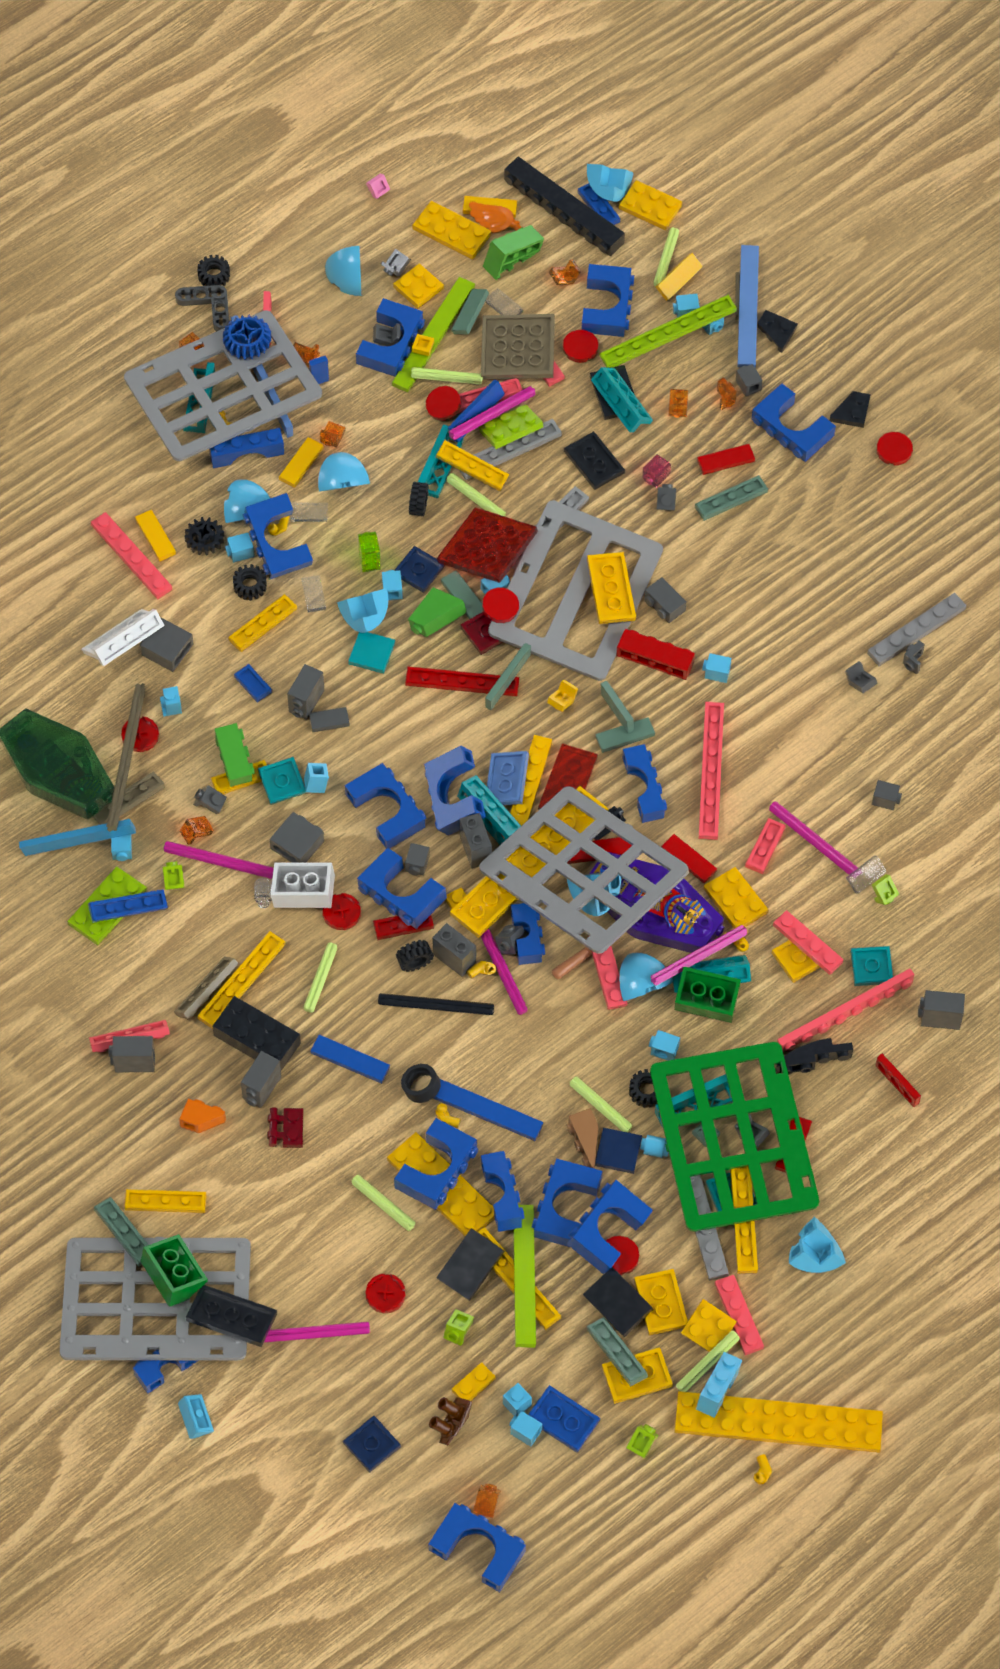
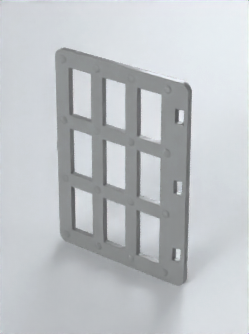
[124,310,322,461]
[479,787,689,954]
[60,1237,251,1361]

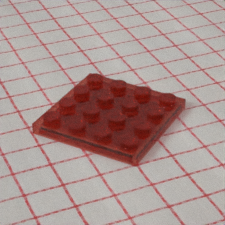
[437,507,538,583]

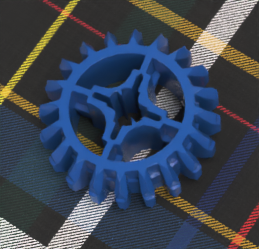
[223,314,272,360]

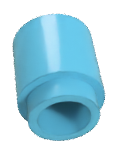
[640,1135,668,1158]

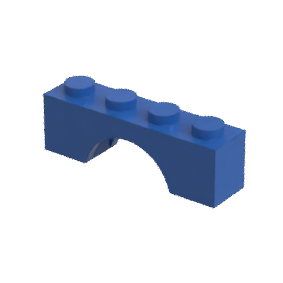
[209,428,285,469]
[622,744,667,823]
[481,1151,525,1232]

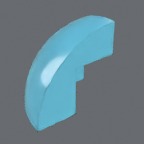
[587,164,633,202]
[325,246,362,296]
[318,452,370,492]
[224,479,270,523]
[337,588,388,633]
[567,873,621,916]
[619,953,673,1001]
[789,1216,846,1273]

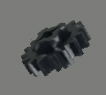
[184,517,225,556]

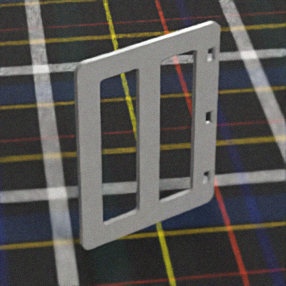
[488,500,663,681]

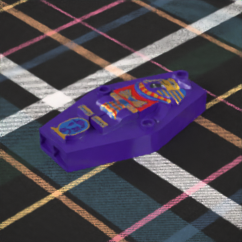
[589,852,725,953]

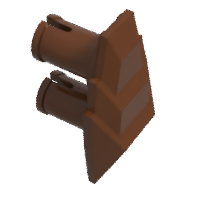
[429,1397,472,1446]

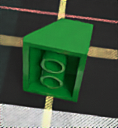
[674,967,741,1023]
[140,1234,208,1307]

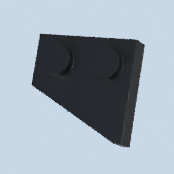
[757,310,798,353]
[829,391,871,428]

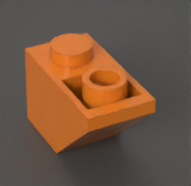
[179,1099,226,1133]

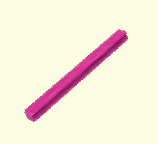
[449,386,535,440]
[769,801,860,878]
[164,841,274,879]
[651,925,747,986]
[480,929,527,1015]
[264,1322,370,1342]

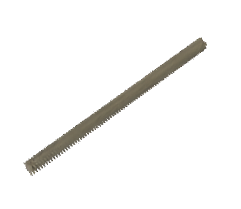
[107,683,146,832]

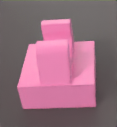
[366,173,390,199]

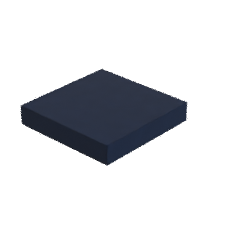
[395,546,445,593]
[595,1127,642,1174]
[343,1416,401,1473]

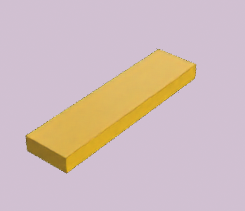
[436,440,509,491]
[228,594,297,652]
[125,1189,206,1213]

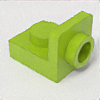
[163,861,185,890]
[872,874,899,905]
[443,1309,474,1346]
[626,1424,659,1458]

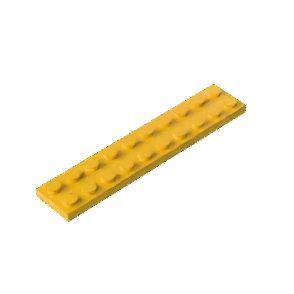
[450,786,608,938]
[675,1391,883,1453]

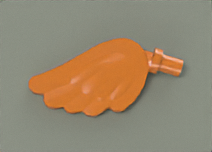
[469,201,522,233]

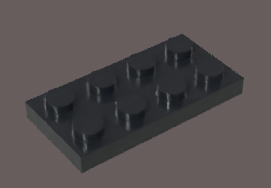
[186,1285,277,1347]

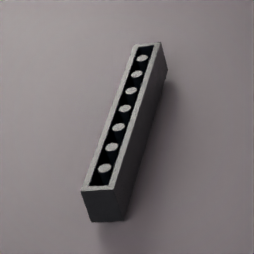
[504,156,625,256]

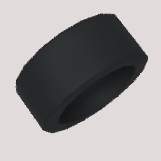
[401,1063,441,1103]

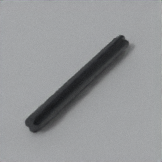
[378,993,494,1015]

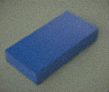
[309,356,329,384]
[234,664,272,702]

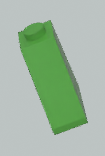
[408,587,467,637]

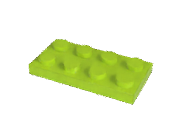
[67,866,147,945]

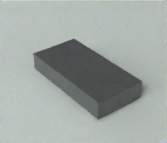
[309,707,350,732]

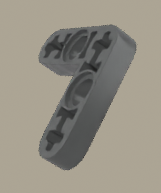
[175,285,229,332]

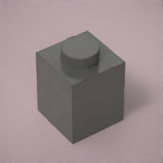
[736,364,763,397]
[872,780,902,811]
[405,843,430,876]

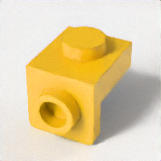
[547,680,578,712]

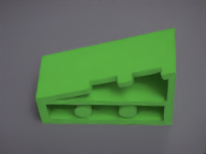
[483,225,544,280]
[215,723,255,787]

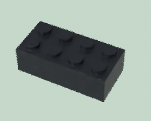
[212,996,301,1071]

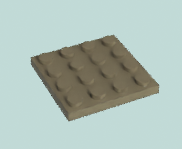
[481,314,555,380]

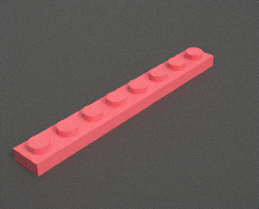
[698,702,724,840]
[777,968,914,1052]

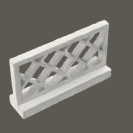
[82,609,165,666]

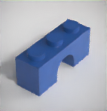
[511,903,545,965]
[133,1350,199,1394]

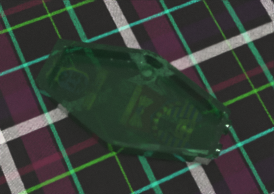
[0,708,114,820]

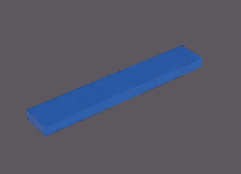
[433,1079,543,1141]

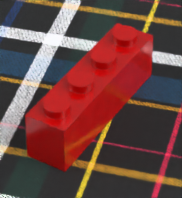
[616,629,695,680]

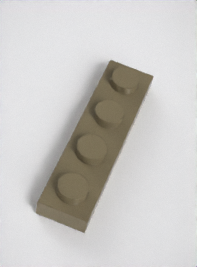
[90,771,165,825]
[174,956,239,1019]

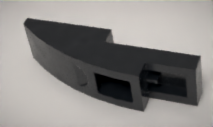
[775,1038,853,1075]

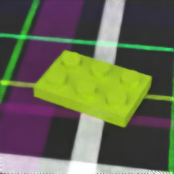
[479,404,544,449]

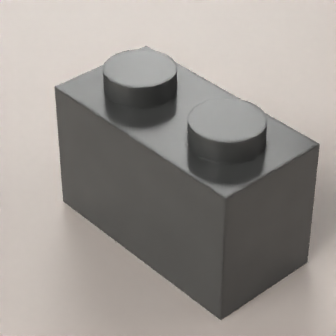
[644,577,686,623]

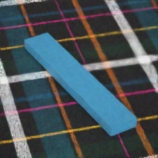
[19,819,136,856]

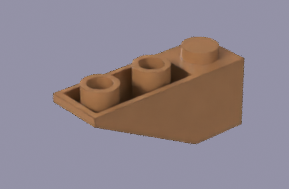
[566,1108,598,1169]

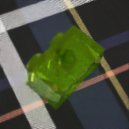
[358,532,381,573]

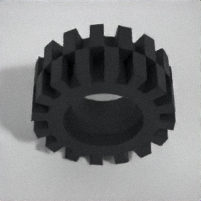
[197,255,230,286]
[409,482,429,516]
[233,564,267,601]
[396,940,434,972]
[629,1069,657,1108]

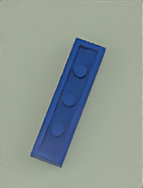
[448,380,505,442]
[88,889,168,923]
[310,1035,390,1084]

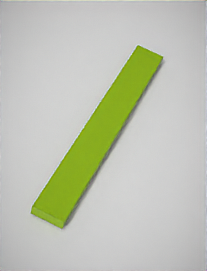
[392,277,475,393]
[600,294,737,368]
[513,1204,536,1348]

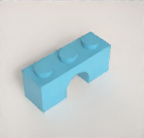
[696,1352,742,1418]

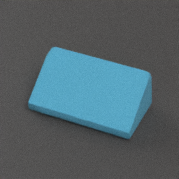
[178,1394,214,1439]

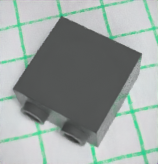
[140,618,194,672]
[287,664,324,720]
[270,812,324,863]
[459,813,492,869]
[432,923,476,977]
[918,990,965,1030]
[109,1036,155,1073]
[241,1051,281,1108]

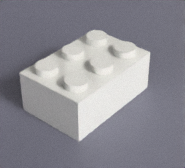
[271,862,335,908]

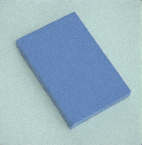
[487,751,529,805]

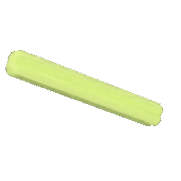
[654,227,679,287]
[411,367,483,384]
[447,473,506,521]
[304,942,337,1013]
[570,1076,632,1132]
[352,1175,415,1231]
[676,1331,740,1392]

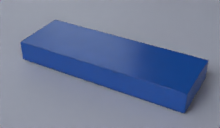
[578,183,620,225]

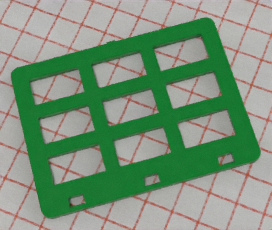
[650,1042,820,1232]

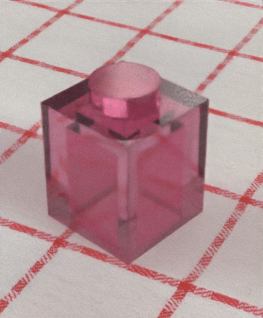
[642,454,671,488]

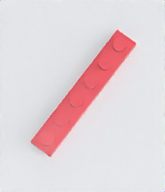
[91,512,172,600]

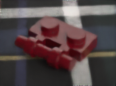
[267,1107,304,1148]

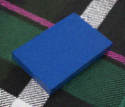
[528,1385,600,1453]

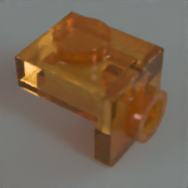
[549,259,581,286]
[293,342,320,367]
[717,377,737,410]
[668,389,688,418]
[320,421,346,448]
[180,816,214,845]
[473,1483,501,1518]

